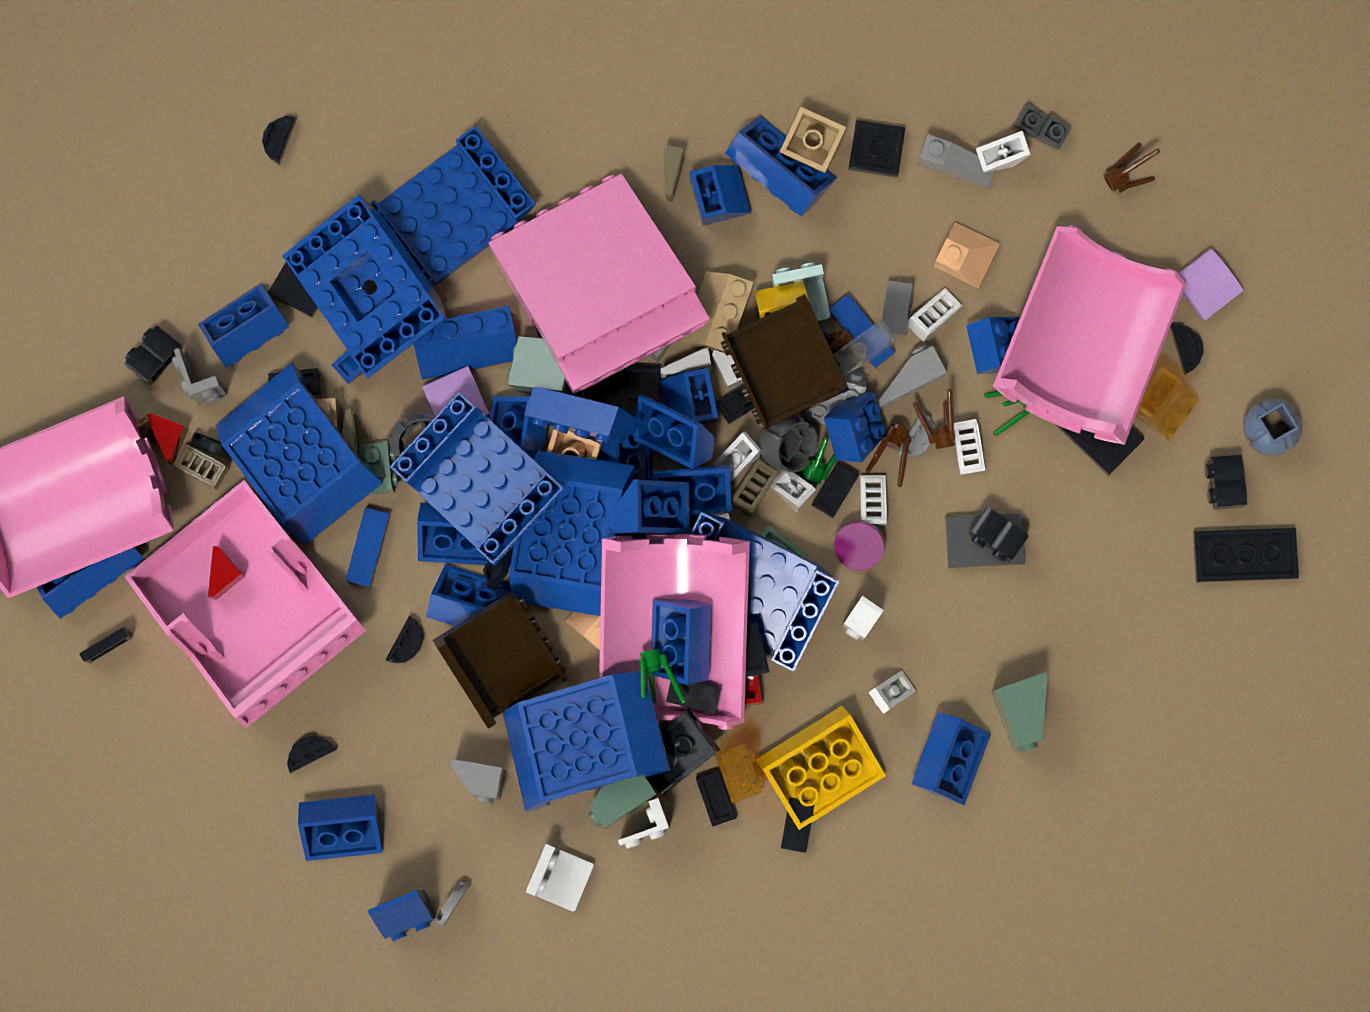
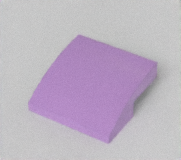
[1179,249,1244,321]
[422,365,489,416]

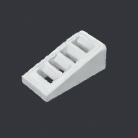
[908,288,963,342]
[660,347,711,379]
[954,419,985,475]
[860,475,887,526]

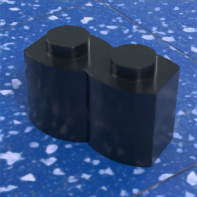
[124,326,183,386]
[1204,455,1247,510]
[969,507,1029,563]

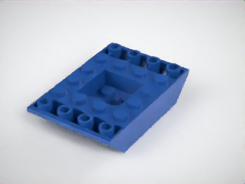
[282,195,446,378]

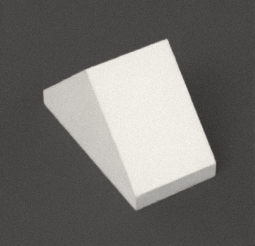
[976,131,1031,173]
[712,350,743,390]
[771,472,816,512]

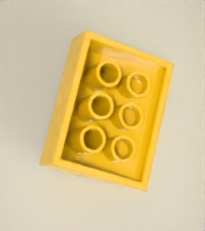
[756,706,886,830]

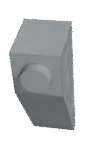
[917,134,994,189]
[877,346,947,410]

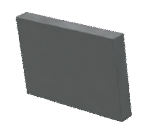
[945,513,1025,568]

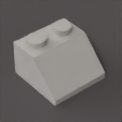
[450,759,505,804]

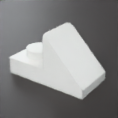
[713,431,761,482]
[869,670,916,713]

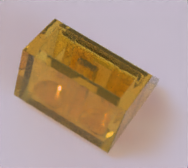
[1136,366,1199,441]
[715,743,765,804]

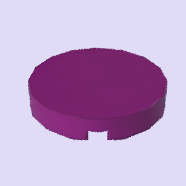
[834,520,885,571]

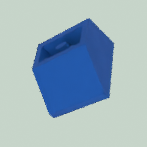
[689,165,751,226]
[966,317,1020,374]
[660,368,719,424]
[824,392,886,463]

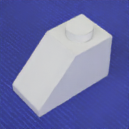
[843,596,884,640]

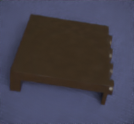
[720,294,850,429]
[433,591,567,729]

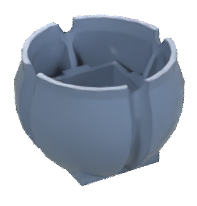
[1243,398,1303,456]

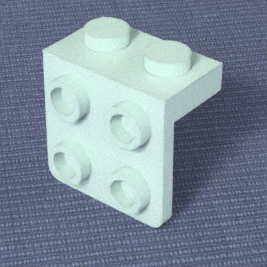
[772,262,830,321]

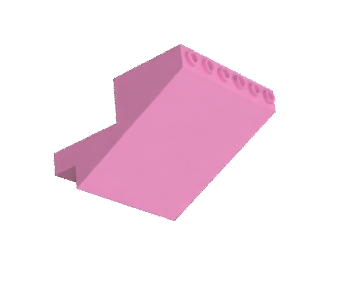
[489,174,710,395]
[125,480,366,729]

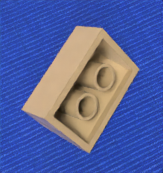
[681,271,754,353]

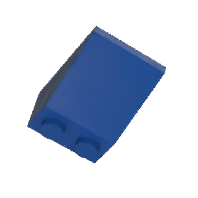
[367,890,435,942]

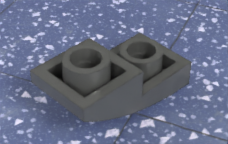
[1012,103,1071,150]
[881,280,914,335]

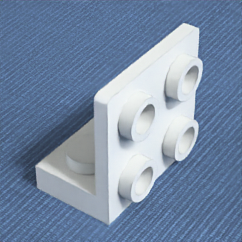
[618,798,669,849]
[526,844,594,911]

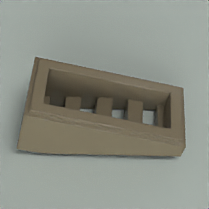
[664,145,684,202]
[341,409,360,458]
[173,443,229,490]
[731,458,779,517]

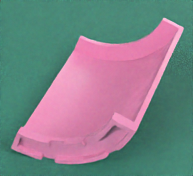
[993,225,1187,445]
[0,396,174,598]
[599,534,750,730]

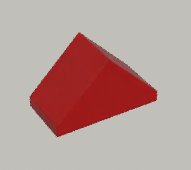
[146,413,188,464]
[208,546,245,600]

